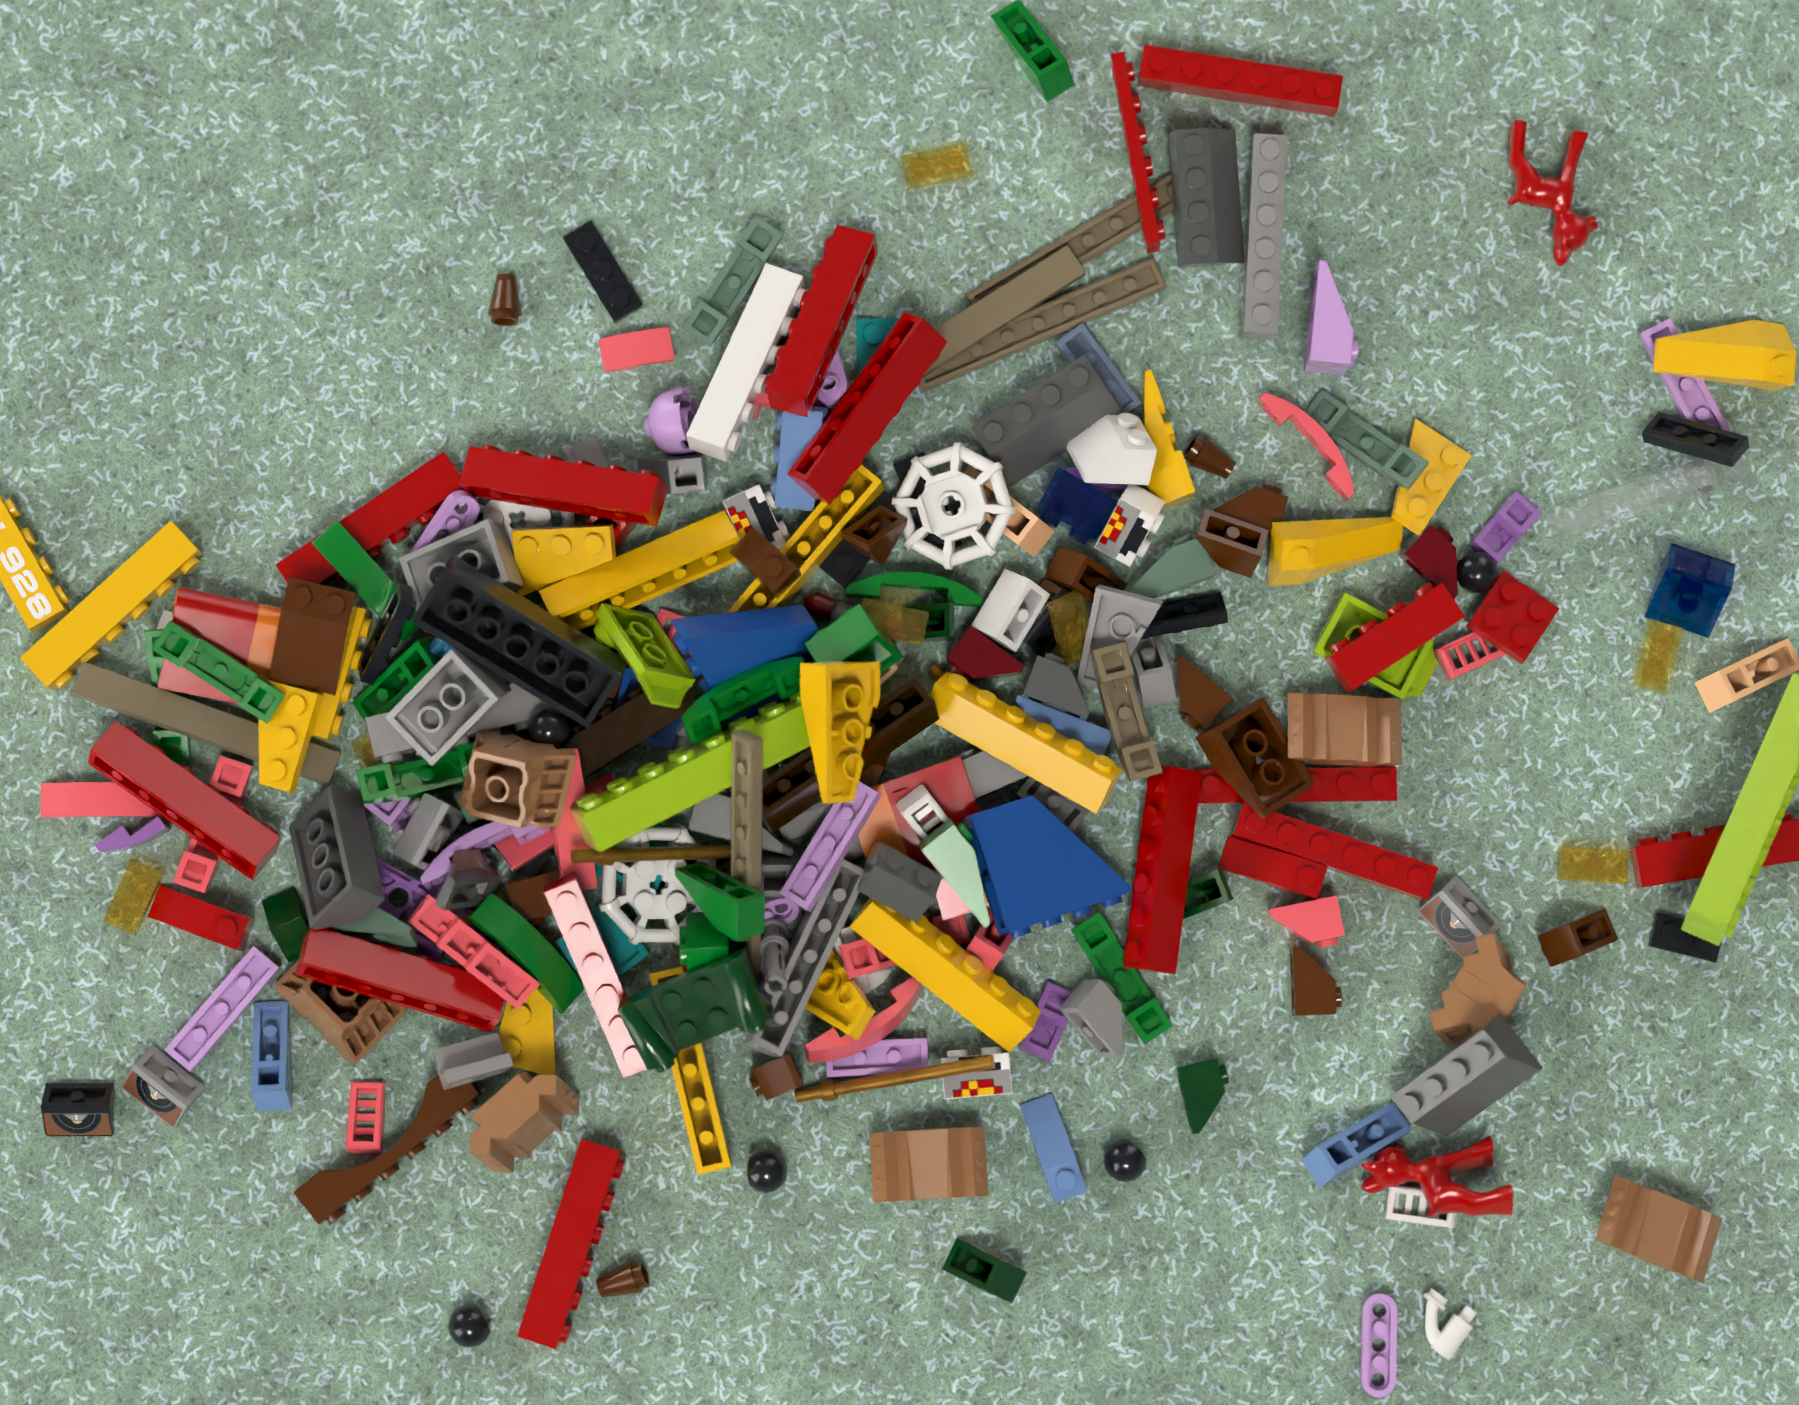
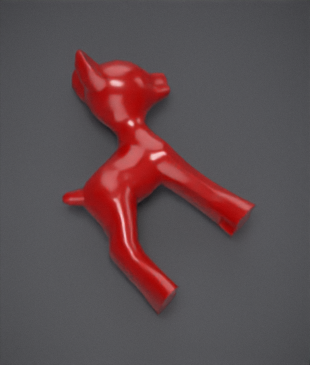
[1508,120,1598,266]
[1362,1136,1513,1217]

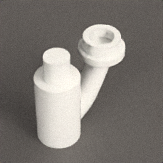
[1423,1289,1477,1361]

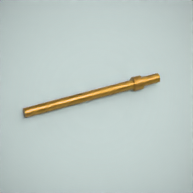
[571,845,768,866]
[795,1055,995,1103]

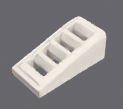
[896,784,950,840]
[1385,1186,1458,1228]

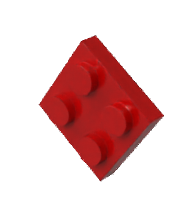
[1466,571,1560,664]

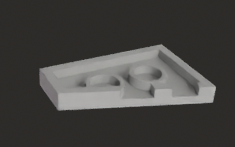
[1076,584,1164,688]

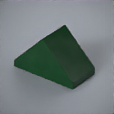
[901,602,954,642]
[1183,867,1233,919]
[262,887,310,963]

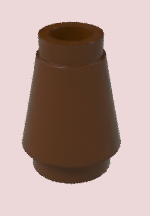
[488,274,522,326]
[1184,435,1236,479]
[596,1260,650,1298]

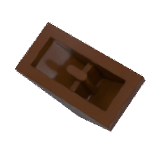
[841,505,908,565]

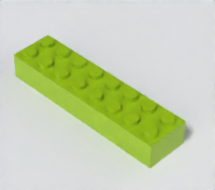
[1680,672,1799,946]
[570,691,810,852]

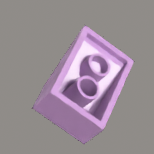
[1304,260,1358,375]

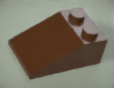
[269,577,360,696]
[1195,697,1315,819]

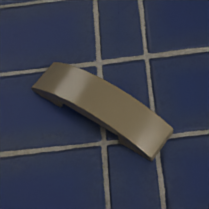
[1092,642,1163,782]

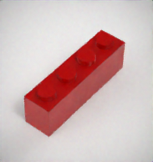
[1325,582,1465,693]

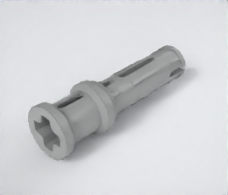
[760,918,789,995]

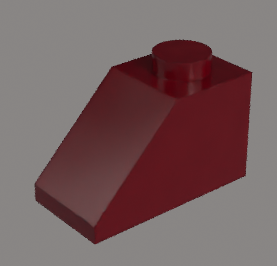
[1400,524,1458,599]
[946,626,1025,681]

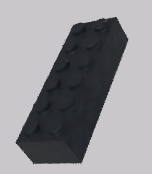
[411,554,627,728]

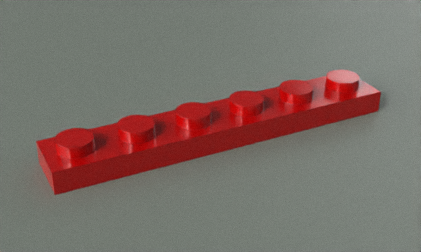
[1111,52,1165,253]
[1193,767,1397,804]

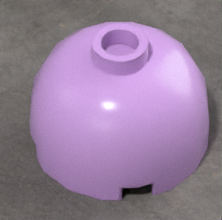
[644,387,700,455]

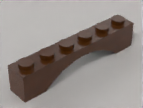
[293,1074,482,1225]

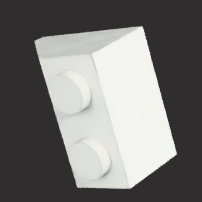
[1067,413,1157,485]

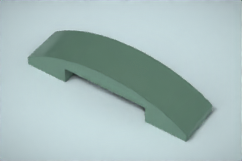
[682,216,784,347]
[1305,390,1429,490]

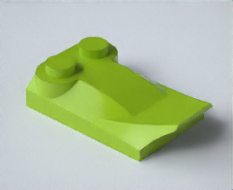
[1312,592,1438,700]
[593,603,696,709]

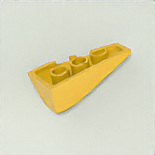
[1653,320,1797,391]
[1141,370,1195,510]
[1267,517,1403,586]
[800,662,880,804]

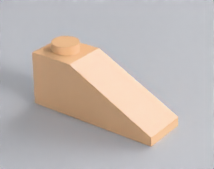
[965,465,1055,558]
[1695,638,1799,713]

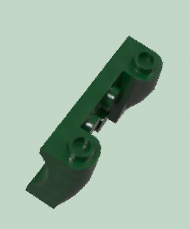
[617,949,774,1073]

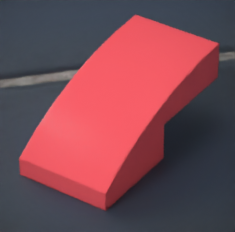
[598,327,675,373]

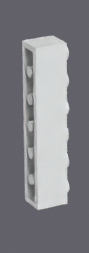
[686,263,808,462]

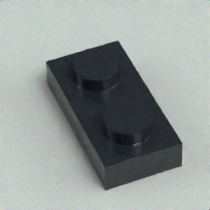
[1649,913,1721,963]

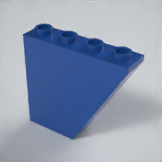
[672,605,818,722]
[961,795,1132,939]

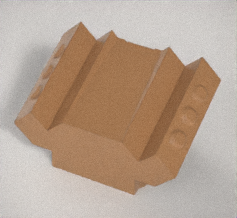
[1288,693,1402,767]
[459,730,577,828]
[1429,933,1526,1046]
[274,961,407,1065]
[470,1071,580,1173]
[869,1126,989,1202]
[1595,1175,1722,1283]

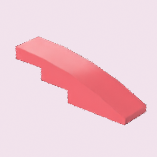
[553,747,597,890]
[407,893,540,1010]

